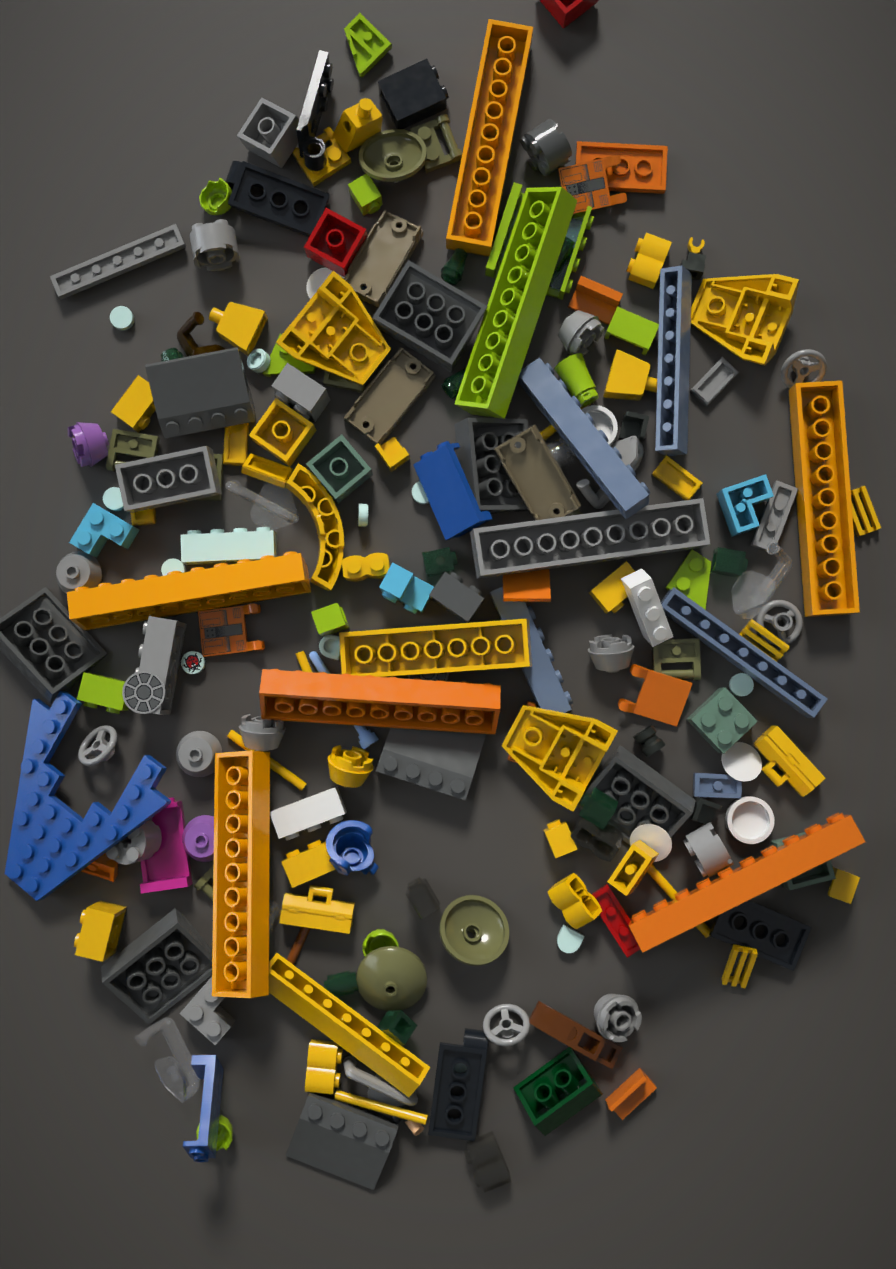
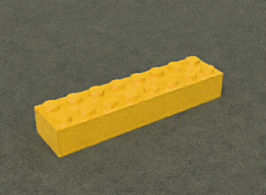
[339,619,532,677]

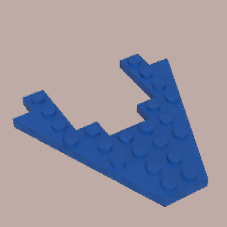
[5,691,172,901]

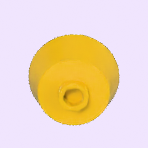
[328,745,373,788]

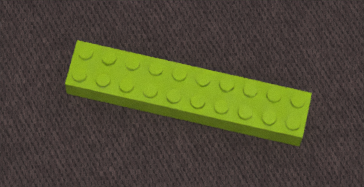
[454,187,577,419]

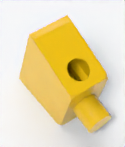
[333,98,383,153]
[209,302,268,356]
[603,350,657,401]

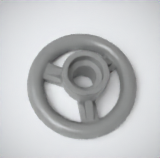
[781,349,827,388]
[757,600,803,646]
[78,725,117,766]
[483,1004,530,1046]

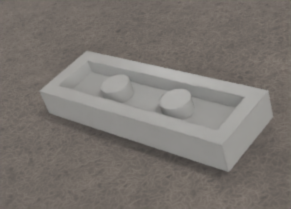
[750,480,798,554]

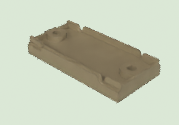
[344,210,423,308]
[344,347,436,446]
[494,425,581,520]

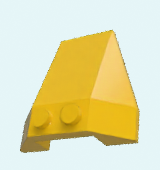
[276,271,391,386]
[691,274,799,366]
[501,705,618,812]

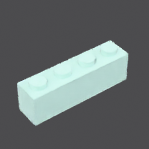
[181,527,277,565]

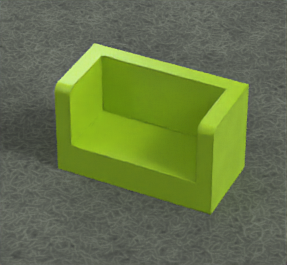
[604,306,659,355]
[311,603,350,637]

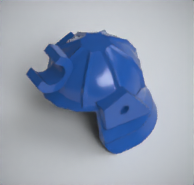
[326,820,379,876]

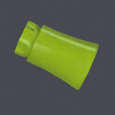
[554,353,599,407]

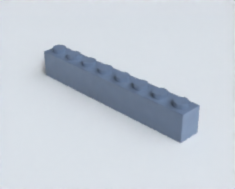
[655,265,692,456]
[518,357,650,519]
[661,587,827,718]

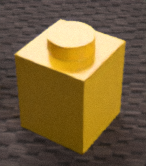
[543,819,577,858]

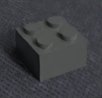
[429,572,484,623]

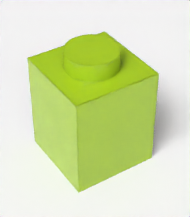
[348,174,383,216]

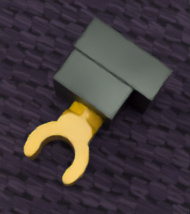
[680,237,706,281]

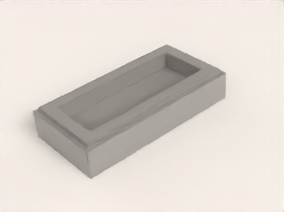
[690,357,739,406]

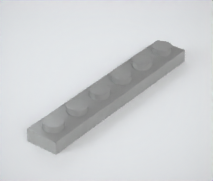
[50,224,186,300]

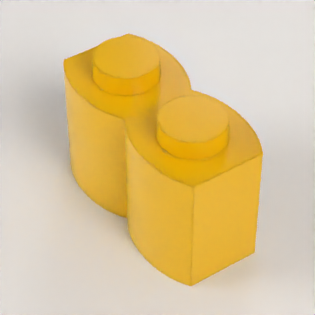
[626,232,672,289]
[342,553,390,582]
[547,873,602,929]
[305,1039,343,1094]

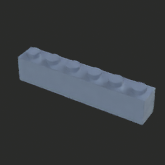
[490,587,573,713]

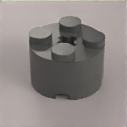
[520,119,572,176]

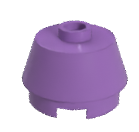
[68,422,109,467]
[182,815,214,862]

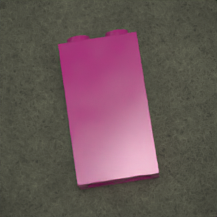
[140,797,193,894]

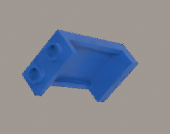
[413,441,492,540]
[183,1055,224,1162]

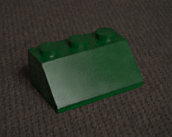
[513,1047,603,1136]

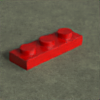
[592,884,640,958]

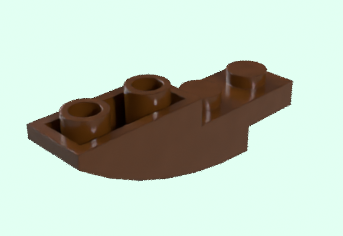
[529,1001,623,1069]

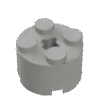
[189,219,240,271]
[106,818,162,865]
[683,822,734,878]

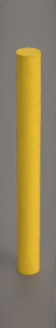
[227,729,307,791]
[647,864,711,938]
[334,1090,428,1125]

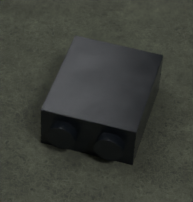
[378,59,449,129]

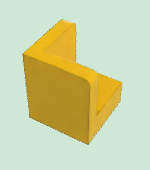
[375,437,410,472]
[828,867,860,904]

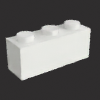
[621,569,673,647]
[270,786,347,841]

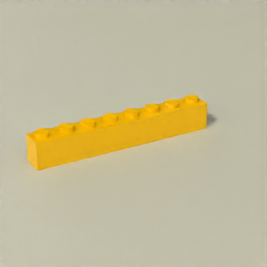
[269,953,430,1097]

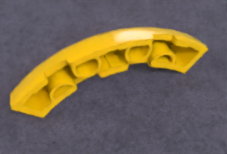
[285,463,344,591]

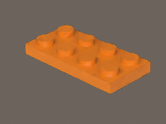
[575,141,668,194]

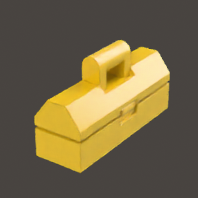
[753,726,826,797]
[279,885,355,934]

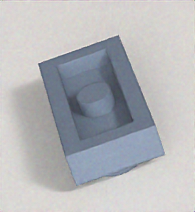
[693,773,742,799]

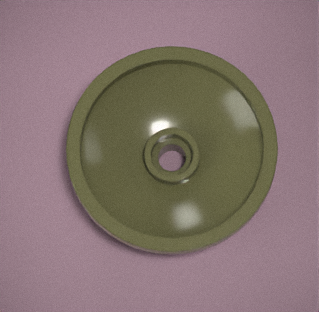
[359,129,427,182]
[439,895,509,966]
[356,946,427,1011]

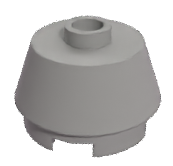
[558,310,604,356]
[56,551,102,594]
[588,634,635,673]
[239,714,286,752]
[176,731,222,777]
[594,993,642,1042]

